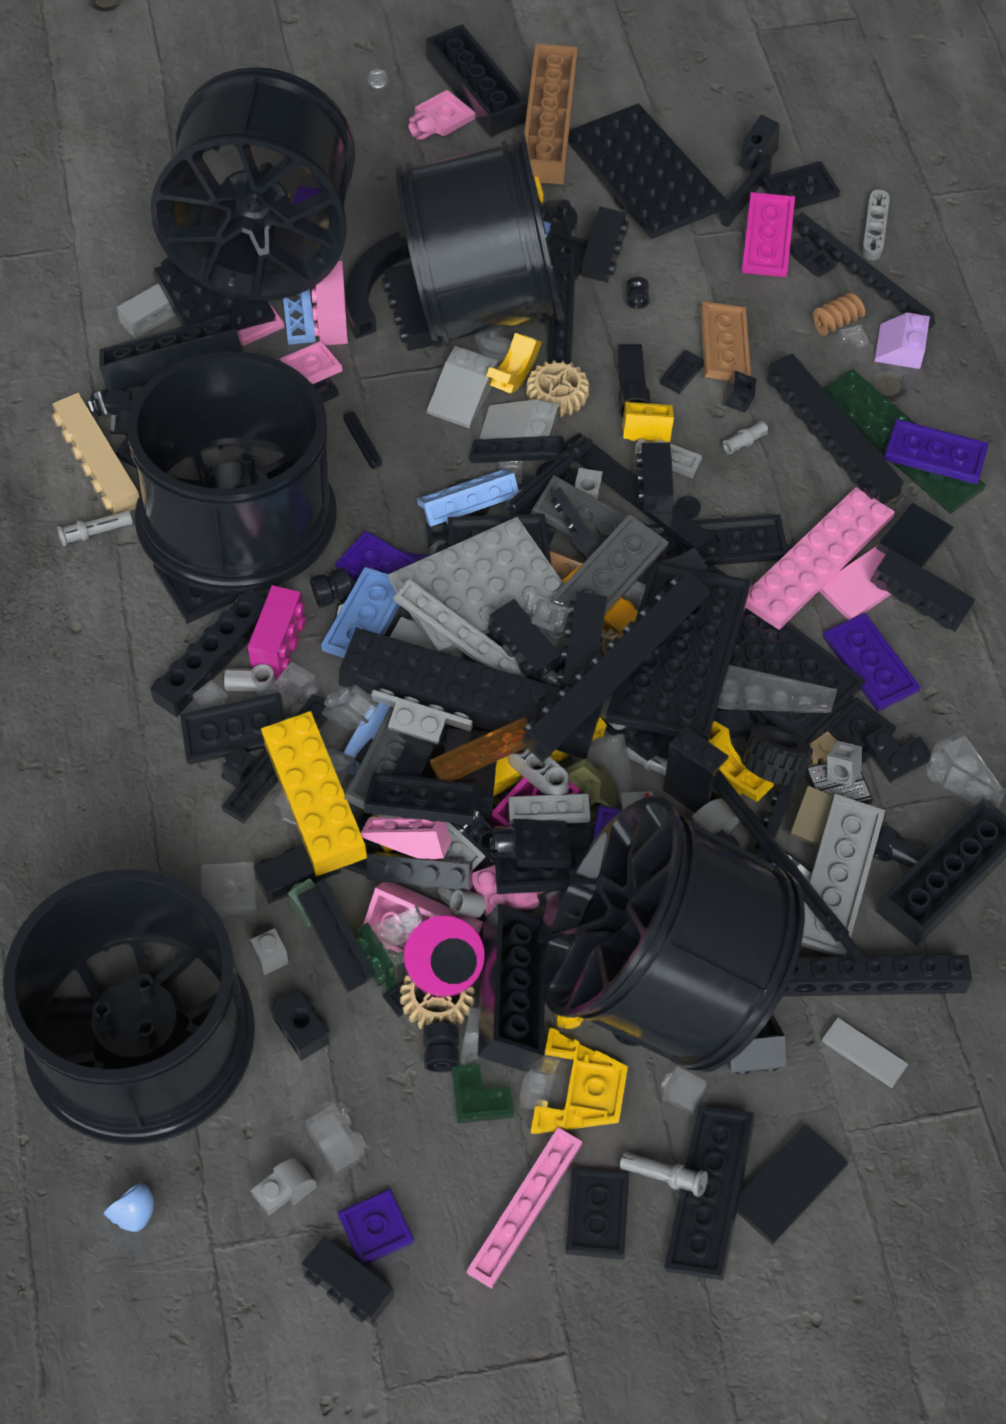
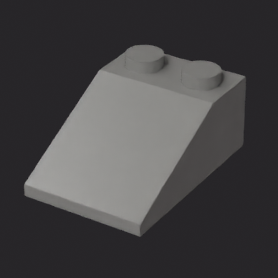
[427,346,498,429]
[479,399,558,439]

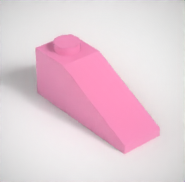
[361,817,451,860]

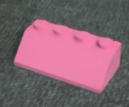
[360,882,483,955]

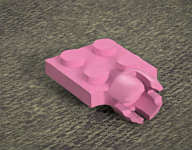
[408,90,475,140]
[472,865,544,917]

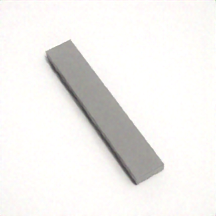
[393,578,526,678]

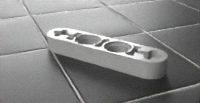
[862,190,890,260]

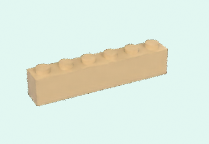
[52,393,139,514]

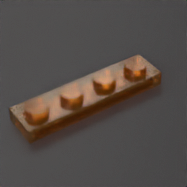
[430,717,528,781]

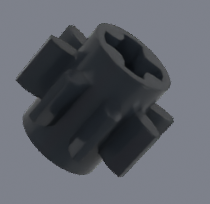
[87,388,111,416]

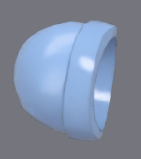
[103,1182,155,1232]

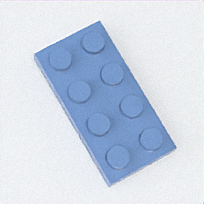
[321,567,400,658]

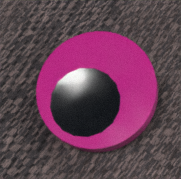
[404,916,484,997]

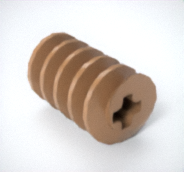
[813,292,865,336]

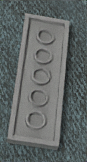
[801,794,885,957]

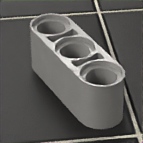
[507,736,569,795]

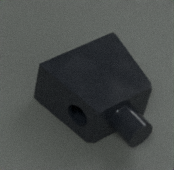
[739,114,780,170]

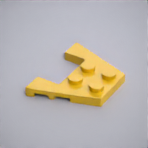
[531,1028,628,1134]

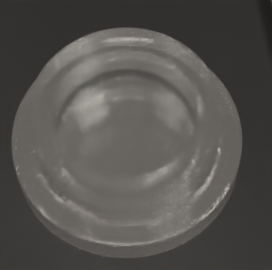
[367,69,389,89]

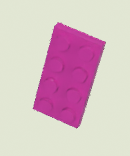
[742,192,795,277]

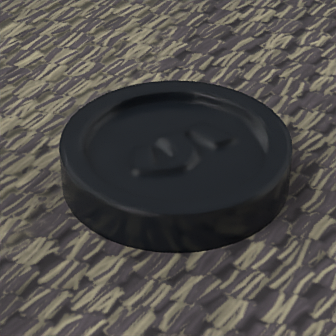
[677,496,701,519]

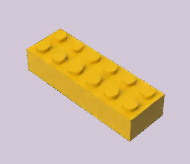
[261,711,367,877]

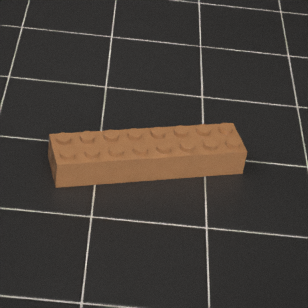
[524,44,578,185]

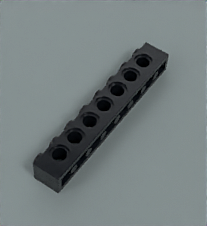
[782,955,972,997]

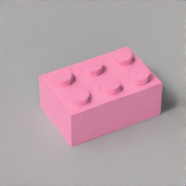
[312,261,348,345]

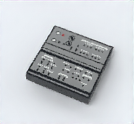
[805,763,873,805]

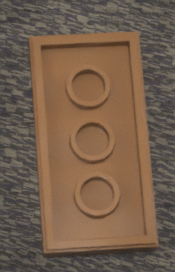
[700,301,751,381]

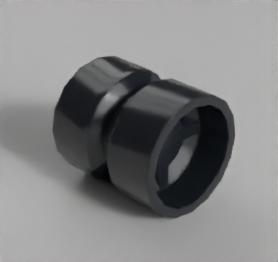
[310,567,352,608]
[423,1022,460,1073]

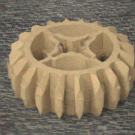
[526,360,589,418]
[400,976,474,1029]

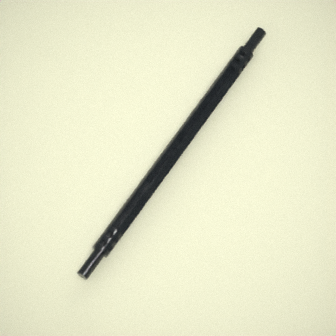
[713,770,864,961]

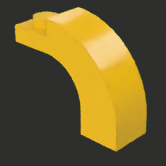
[486,333,542,393]
[709,721,774,802]

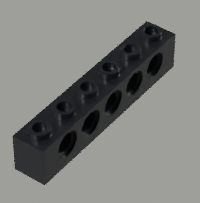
[150,587,267,718]

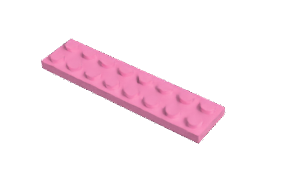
[745,487,895,630]

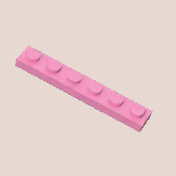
[467,1127,582,1289]

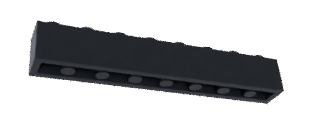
[767,353,903,504]

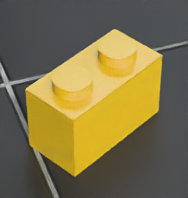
[622,402,674,442]

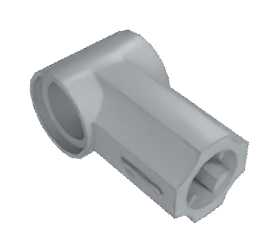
[224,664,277,696]
[437,888,485,918]

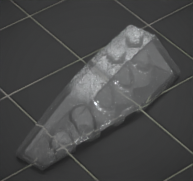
[718,665,837,713]

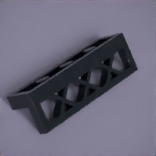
[297,879,376,993]

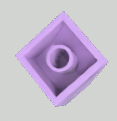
[874,313,930,369]

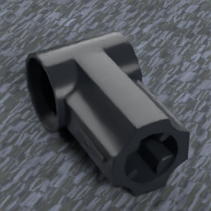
[873,826,926,868]

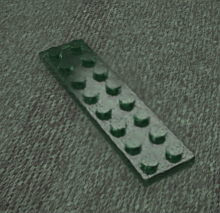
[824,369,986,514]

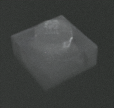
[192,680,229,709]

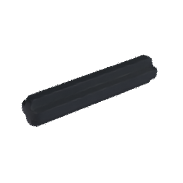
[344,411,382,469]

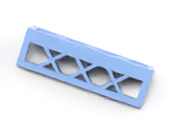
[283,289,316,345]
[417,468,519,526]

